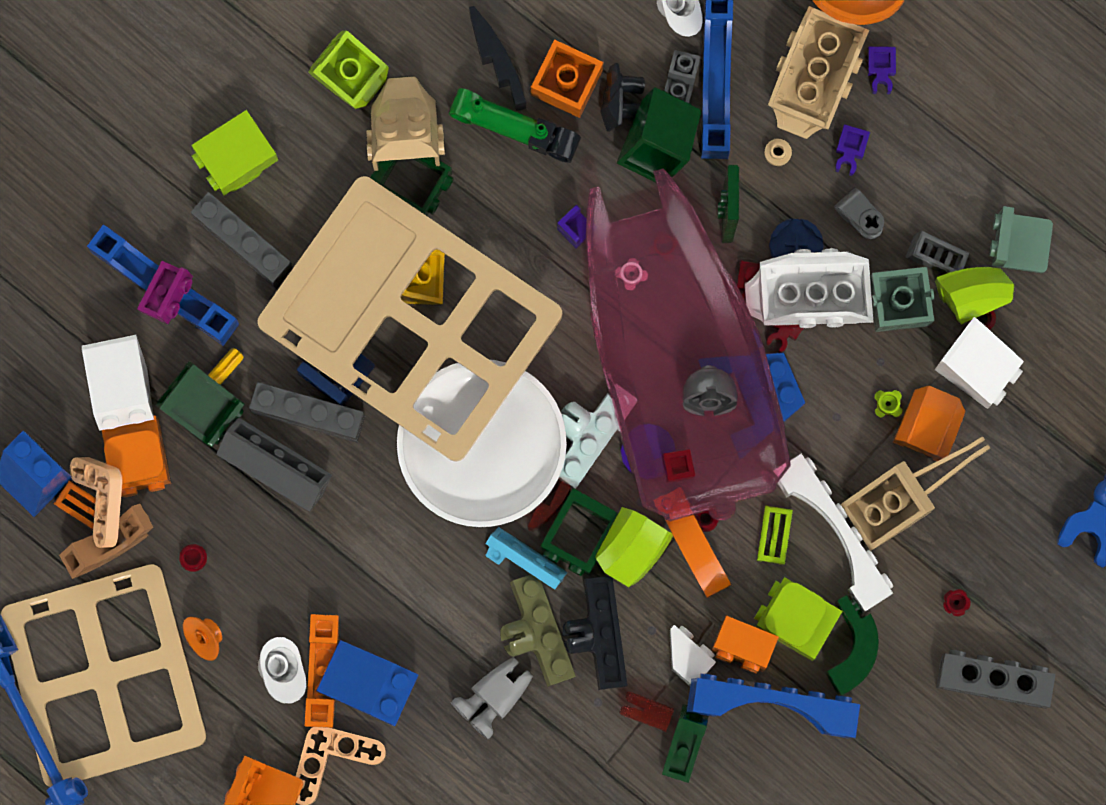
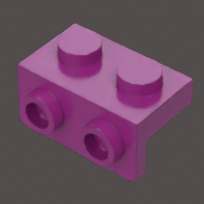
[137,261,193,324]

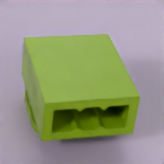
[191,110,278,195]
[754,577,842,661]

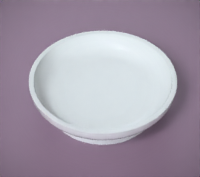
[397,360,566,527]

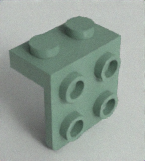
[989,206,1053,273]

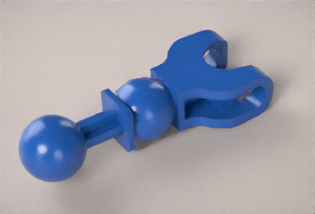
[1057,475,1106,568]

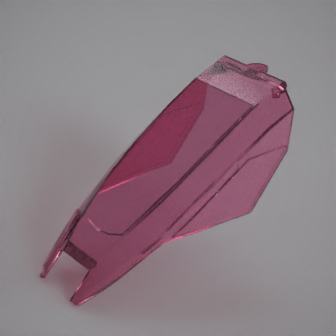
[586,169,791,521]

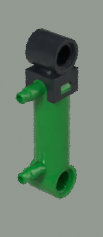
[448,88,581,163]

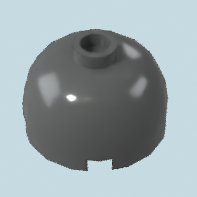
[682,365,738,416]

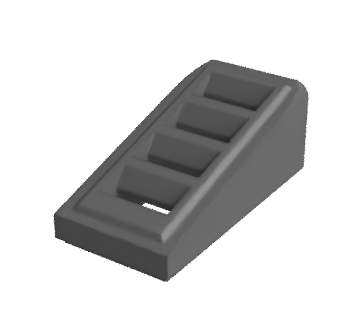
[906,231,969,274]

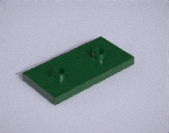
[717,165,739,243]

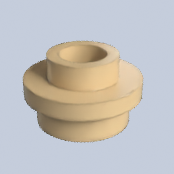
[764,139,792,166]

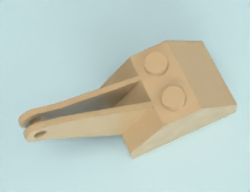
[840,437,990,551]

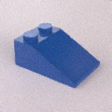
[316,640,418,726]

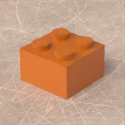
[531,40,603,118]
[711,616,779,674]

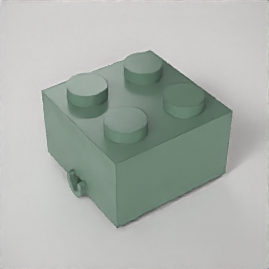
[870,267,934,332]

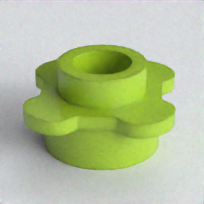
[874,390,902,418]

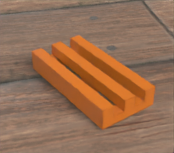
[54,481,96,529]

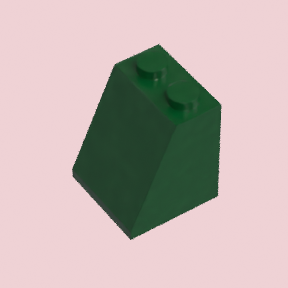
[617,87,702,186]

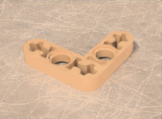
[70,457,122,548]
[296,727,386,805]

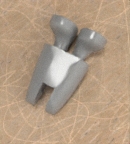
[451,657,533,740]

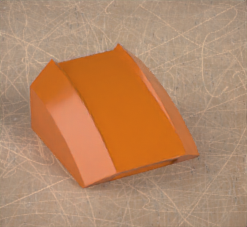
[893,386,965,461]

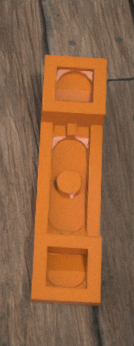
[655,487,732,598]
[305,614,339,728]

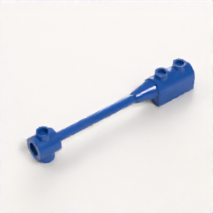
[0,614,88,805]

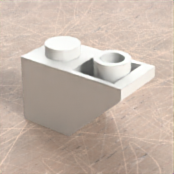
[670,625,716,686]

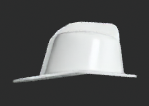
[657,0,703,37]
[258,637,306,704]

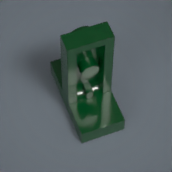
[662,704,709,783]

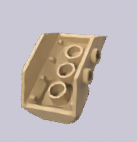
[768,6,869,139]
[367,77,445,171]

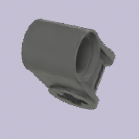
[834,187,884,240]

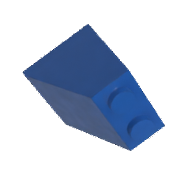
[0,431,72,517]

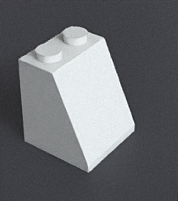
[935,317,1024,409]
[82,335,154,431]

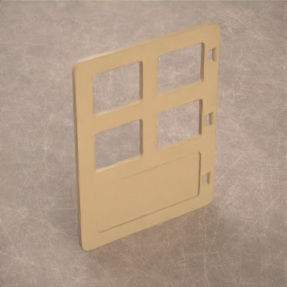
[258,176,563,462]

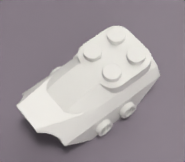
[745,248,873,328]

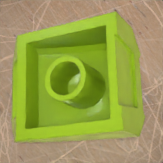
[308,30,389,109]
[935,267,1014,324]
[596,507,673,587]

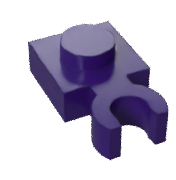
[868,47,896,94]
[835,125,870,176]

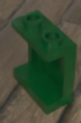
[155,361,245,447]

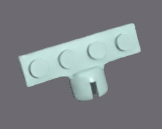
[558,384,637,489]

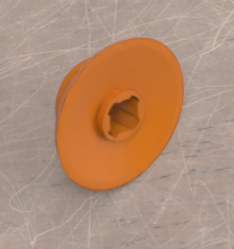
[183,617,222,661]

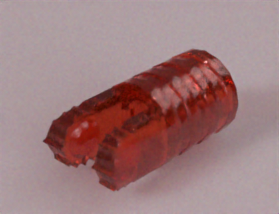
[619,692,675,732]

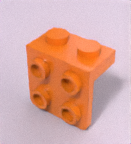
[224,756,304,805]

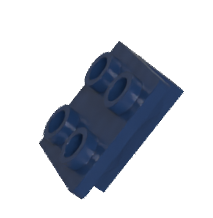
[297,354,375,406]

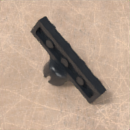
[562,576,628,690]

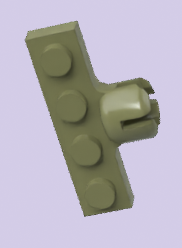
[500,574,576,687]

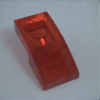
[528,481,571,532]

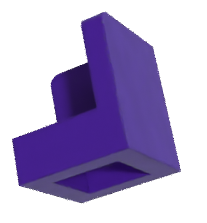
[557,205,596,249]

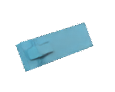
[486,527,568,589]

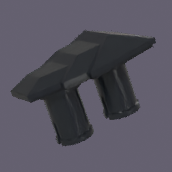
[600,63,645,132]

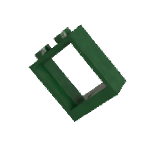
[370,157,454,216]
[541,488,618,576]

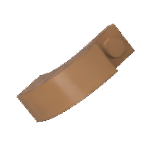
[59,504,153,579]

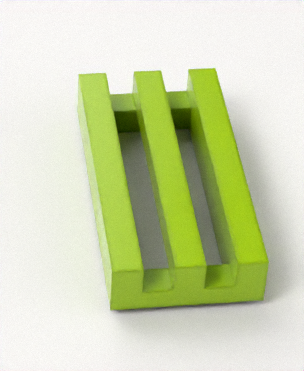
[757,506,793,565]

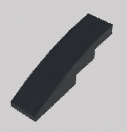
[469,6,526,111]

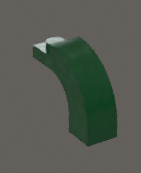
[825,595,879,696]

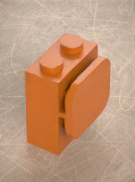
[102,415,171,497]

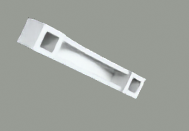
[772,453,893,614]

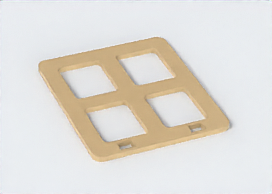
[1,564,206,787]

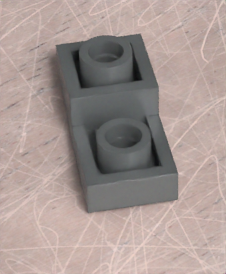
[664,50,701,103]

